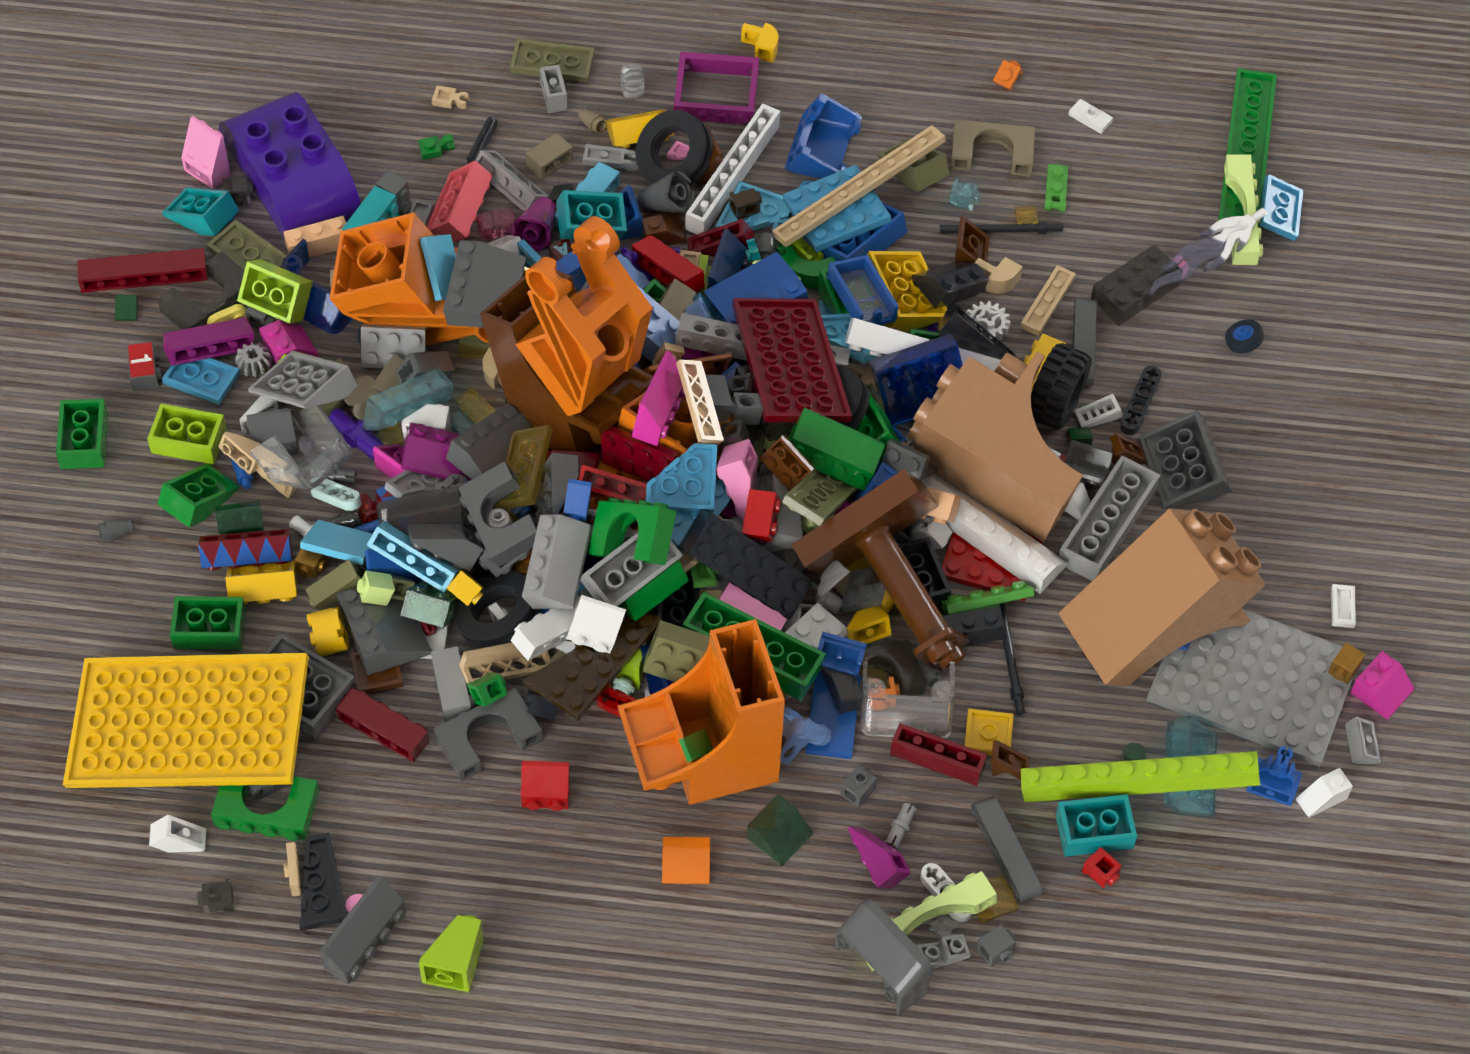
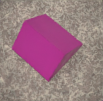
[373,444,405,479]

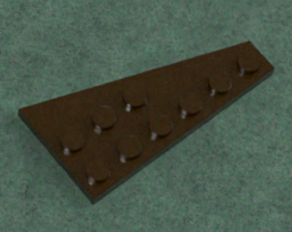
[523,611,662,721]

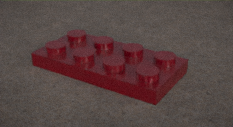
[601,426,679,482]

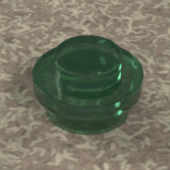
[1123,743,1146,761]

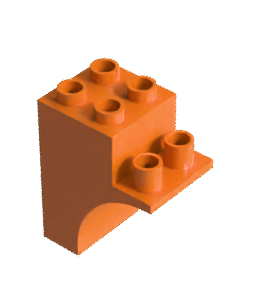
[618,619,785,805]

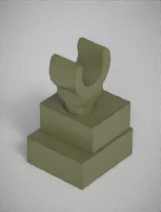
[391,574,415,601]

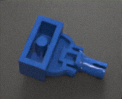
[1246,746,1302,806]

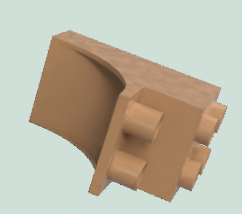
[907,351,1083,542]
[1058,508,1266,686]

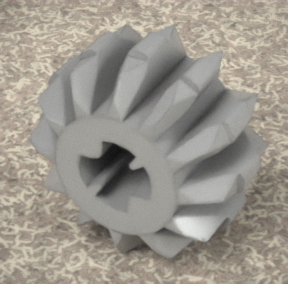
[620,64,645,99]
[235,342,272,378]

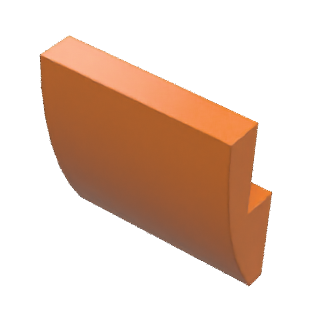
[662,837,710,884]

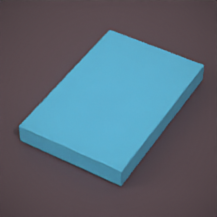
[420,234,456,301]
[300,520,373,565]

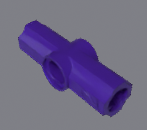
[328,408,385,460]

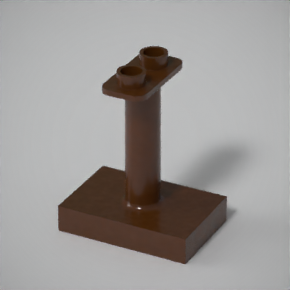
[791,469,970,670]

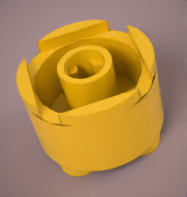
[306,606,350,657]

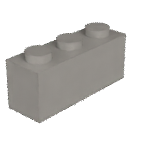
[431,646,475,721]

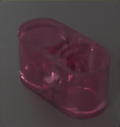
[476,209,516,240]

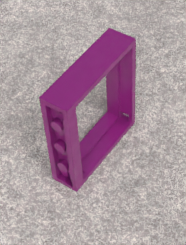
[674,51,759,125]

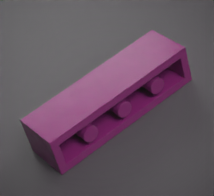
[163,317,254,366]

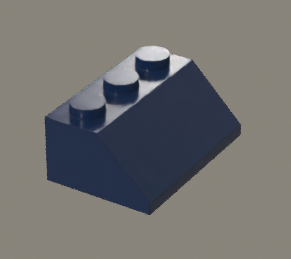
[707,229,749,289]

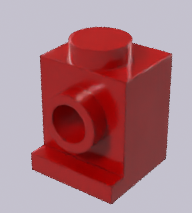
[1082,847,1122,889]

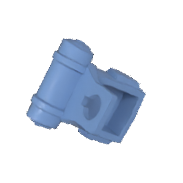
[780,707,831,765]

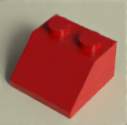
[742,489,782,543]
[521,760,570,811]

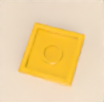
[964,708,1014,756]

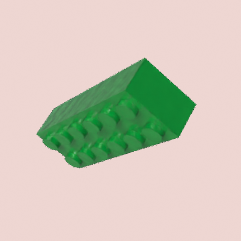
[682,592,826,701]

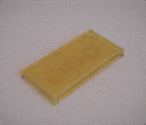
[494,425,553,510]

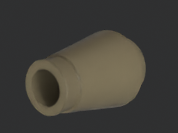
[578,108,607,134]

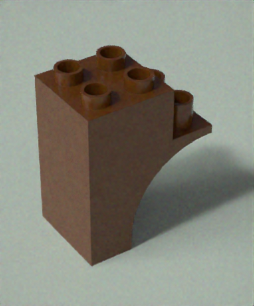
[480,270,653,453]

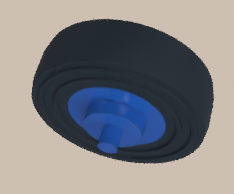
[1225,320,1264,353]

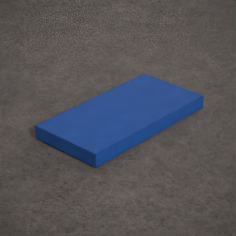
[806,671,861,759]

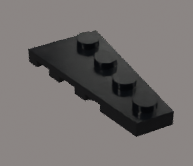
[300,832,347,931]

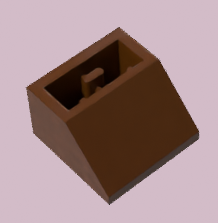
[759,434,815,491]

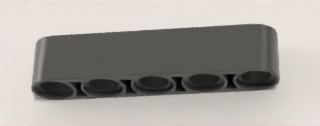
[1072,298,1097,386]
[971,796,1042,903]

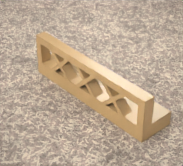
[676,359,724,446]
[459,643,551,683]

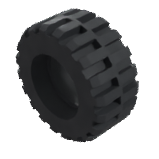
[1031,343,1092,430]

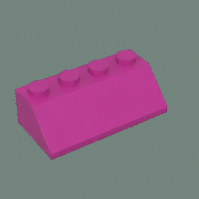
[632,350,685,446]

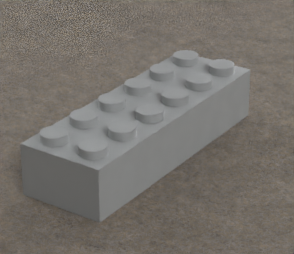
[1059,456,1160,581]

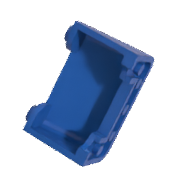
[784,93,862,179]

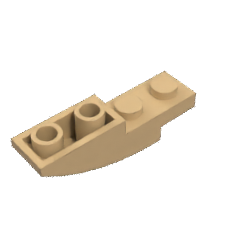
[218,432,299,498]

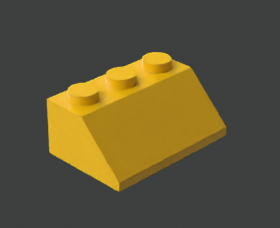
[606,109,674,148]
[225,561,298,605]

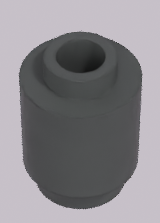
[756,233,776,260]

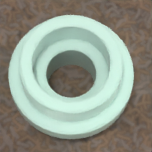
[613,677,635,695]

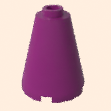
[511,197,555,251]

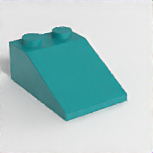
[162,187,239,236]

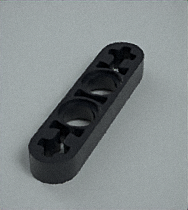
[1120,366,1162,435]

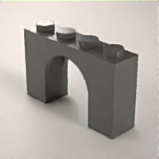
[458,461,538,567]
[434,688,543,782]

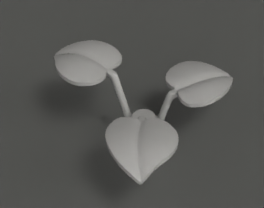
[781,557,850,633]

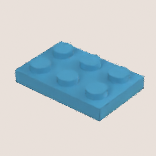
[1259,174,1303,241]
[162,358,240,406]

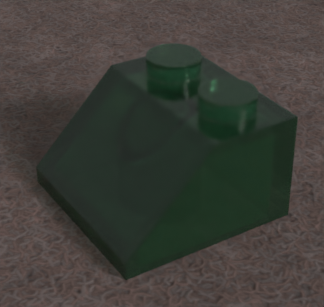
[747,794,813,866]

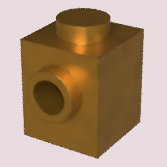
[294,549,328,579]
[1328,643,1366,685]

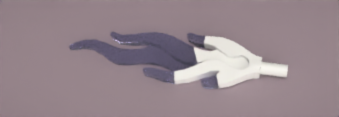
[1149,208,1267,296]

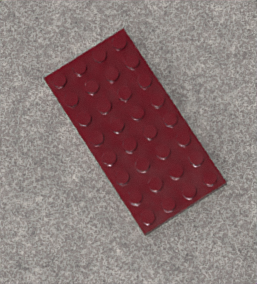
[732,298,852,423]

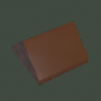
[954,215,990,263]

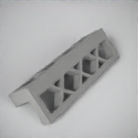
[475,150,549,211]

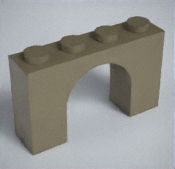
[950,119,1035,177]

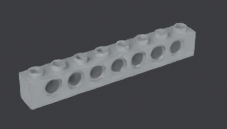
[675,313,850,367]

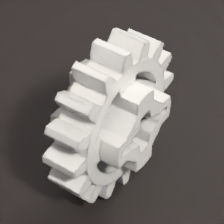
[967,301,1010,340]

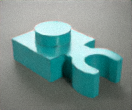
[745,238,761,262]

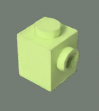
[357,571,395,606]

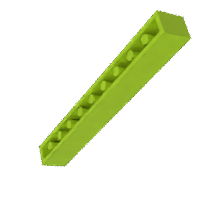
[1021,751,1260,802]

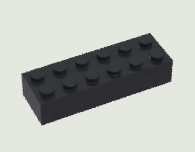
[677,510,813,619]

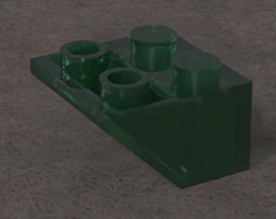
[215,500,265,535]
[400,582,459,628]

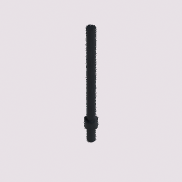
[940,222,1063,234]
[999,602,1025,715]

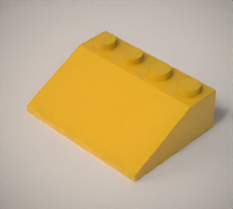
[867,251,947,332]

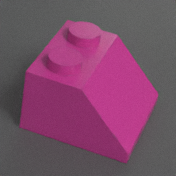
[259,320,319,364]
[1351,651,1415,720]

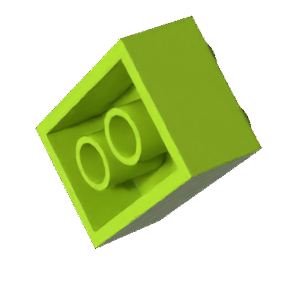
[237,259,313,324]
[147,403,227,464]

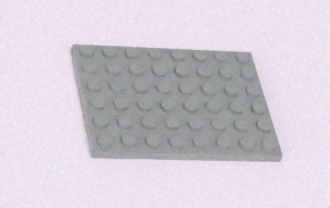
[1146,609,1354,767]

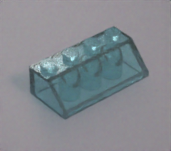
[363,368,454,430]
[1163,715,1217,817]

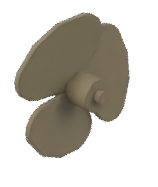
[344,375,401,427]

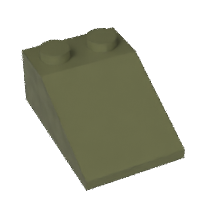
[878,138,950,192]

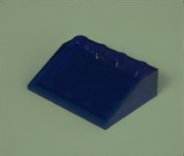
[869,333,963,426]

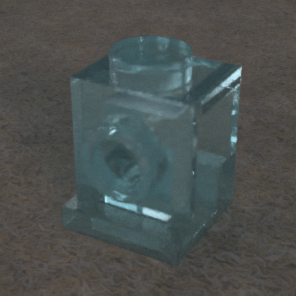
[949,177,981,211]

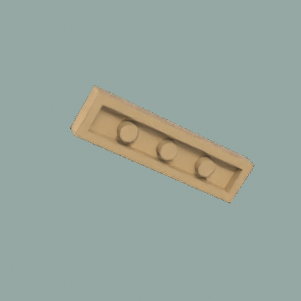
[1020,265,1076,336]

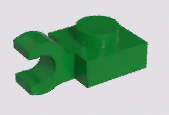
[418,134,455,160]

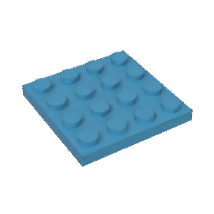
[782,165,892,252]

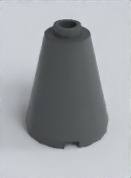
[637,171,694,213]

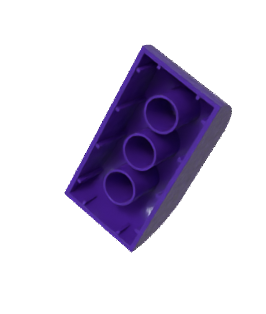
[219,92,361,238]

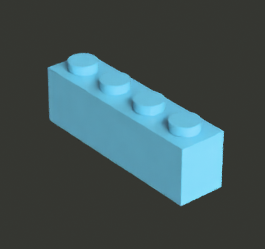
[554,162,620,230]
[367,521,459,592]

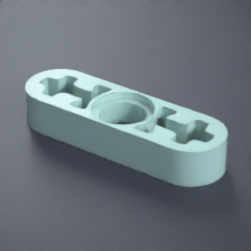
[309,478,362,511]

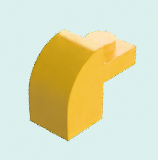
[741,23,779,63]

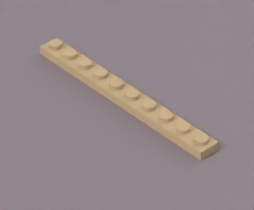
[772,125,946,247]

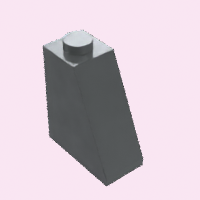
[395,351,455,390]

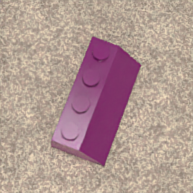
[401,422,472,481]

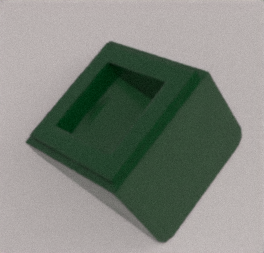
[115,294,139,321]
[1067,427,1093,445]

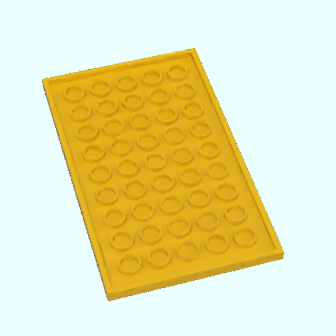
[63,653,309,788]

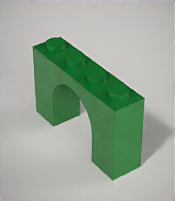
[588,498,676,566]
[211,776,319,841]

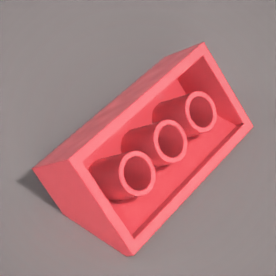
[426,161,493,243]

